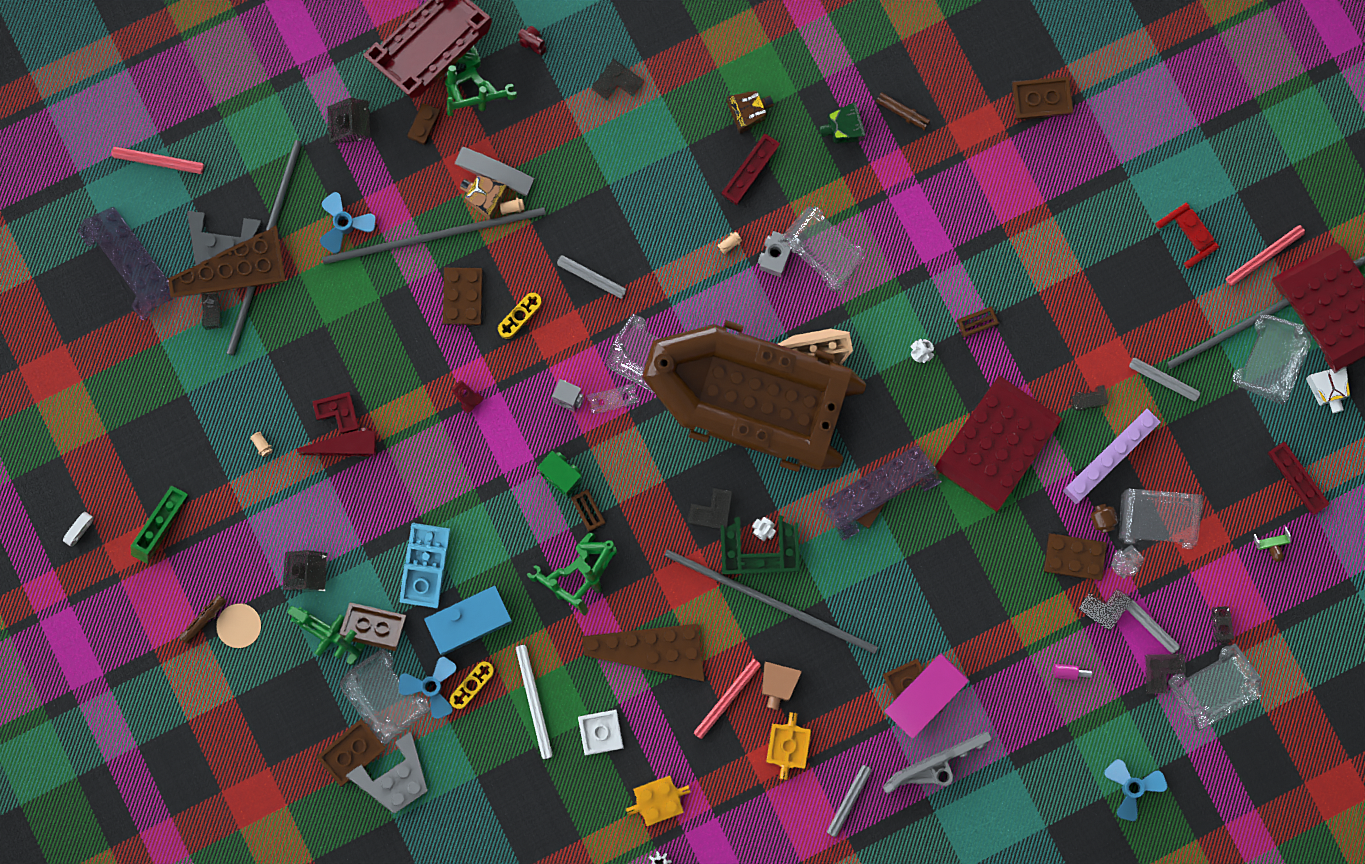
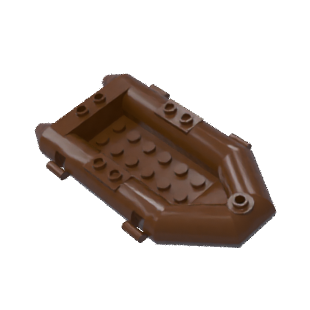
[642,320,866,472]

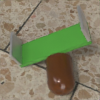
[1254,527,1291,562]

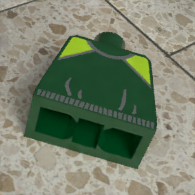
[819,102,866,144]

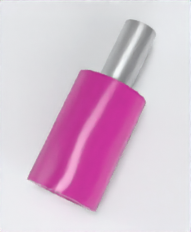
[1053,664,1092,680]

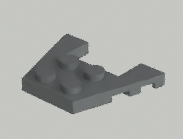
[187,211,262,265]

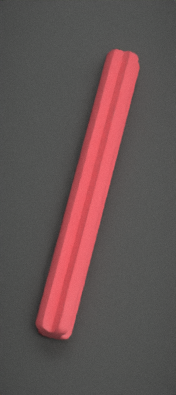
[112,147,204,174]
[1226,225,1305,286]
[694,659,761,739]

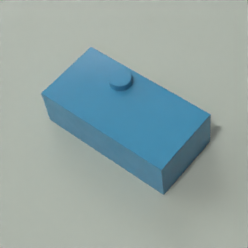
[424,586,513,656]

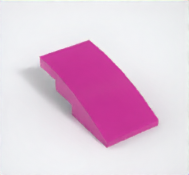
[884,653,969,739]

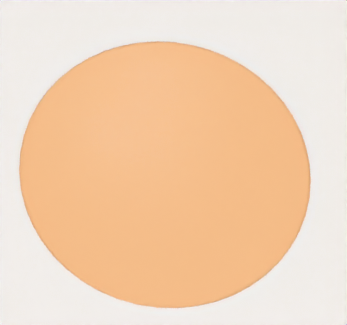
[217,604,261,648]

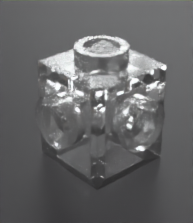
[1111,545,1145,579]

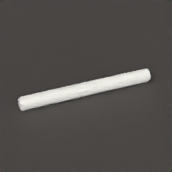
[516,645,553,759]

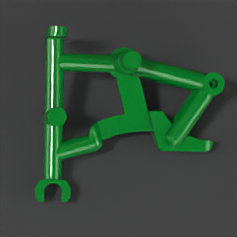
[445,46,517,117]
[527,533,617,616]
[287,606,366,665]

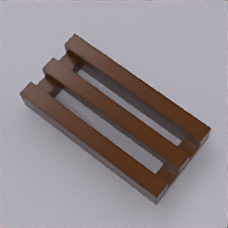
[956,306,999,338]
[571,489,606,532]

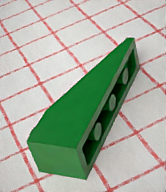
[131,486,188,564]

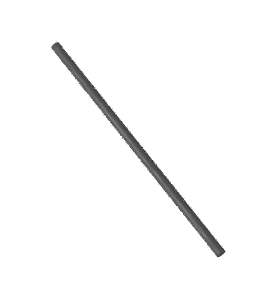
[227,140,302,356]
[322,207,546,264]
[1167,256,1365,369]
[664,549,878,654]

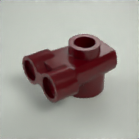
[518,26,547,56]
[451,380,484,413]

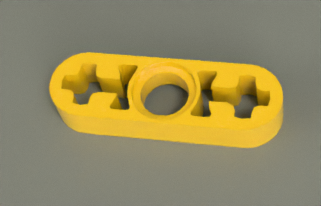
[498,293,542,339]
[450,662,494,709]

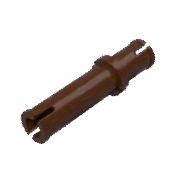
[876,92,930,131]
[178,594,227,645]

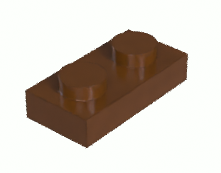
[407,103,440,145]

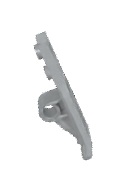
[883,731,991,793]

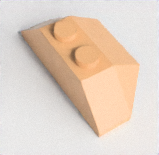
[778,329,853,365]

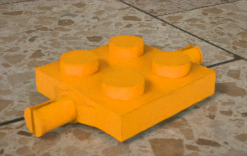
[766,713,811,780]
[626,775,691,826]

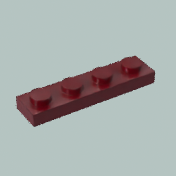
[721,133,780,205]
[1268,441,1330,516]

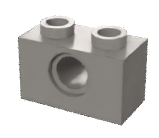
[758,231,795,278]
[552,379,584,412]

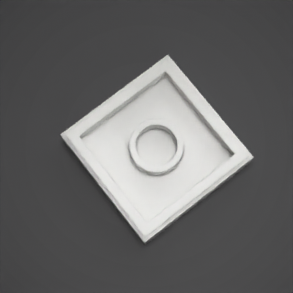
[578,710,623,756]

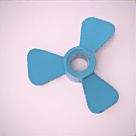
[320,192,375,254]
[399,657,456,719]
[1104,760,1167,821]

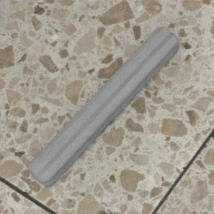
[557,255,626,298]
[1129,358,1200,401]
[1119,593,1180,654]
[827,765,872,837]

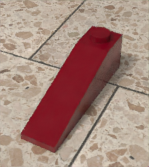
[297,428,377,457]

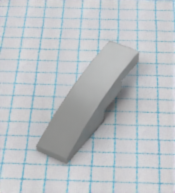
[454,147,534,196]

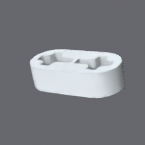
[63,512,94,547]

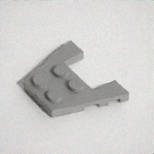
[346,732,427,814]

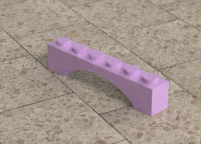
[1063,409,1160,504]

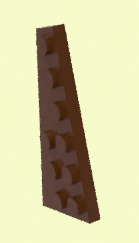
[168,225,285,299]
[582,624,704,682]

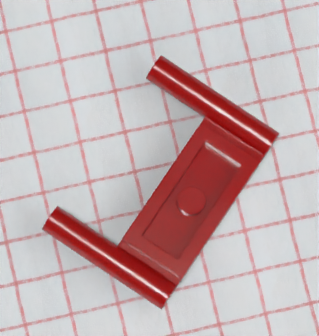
[1155,203,1219,269]

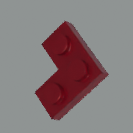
[312,392,359,434]

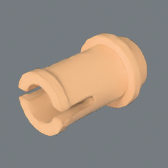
[500,198,525,215]
[717,232,742,255]
[250,432,272,457]

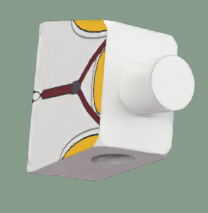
[1306,368,1350,413]

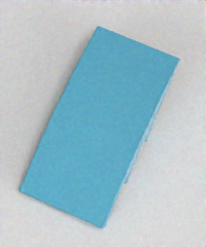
[399,523,450,608]

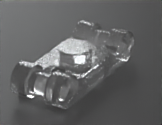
[587,384,639,414]

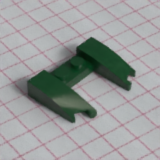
[721,515,800,575]

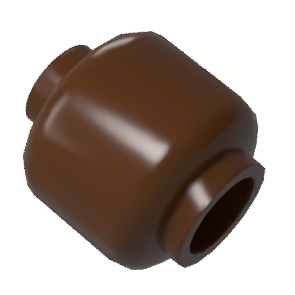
[1090,503,1118,533]

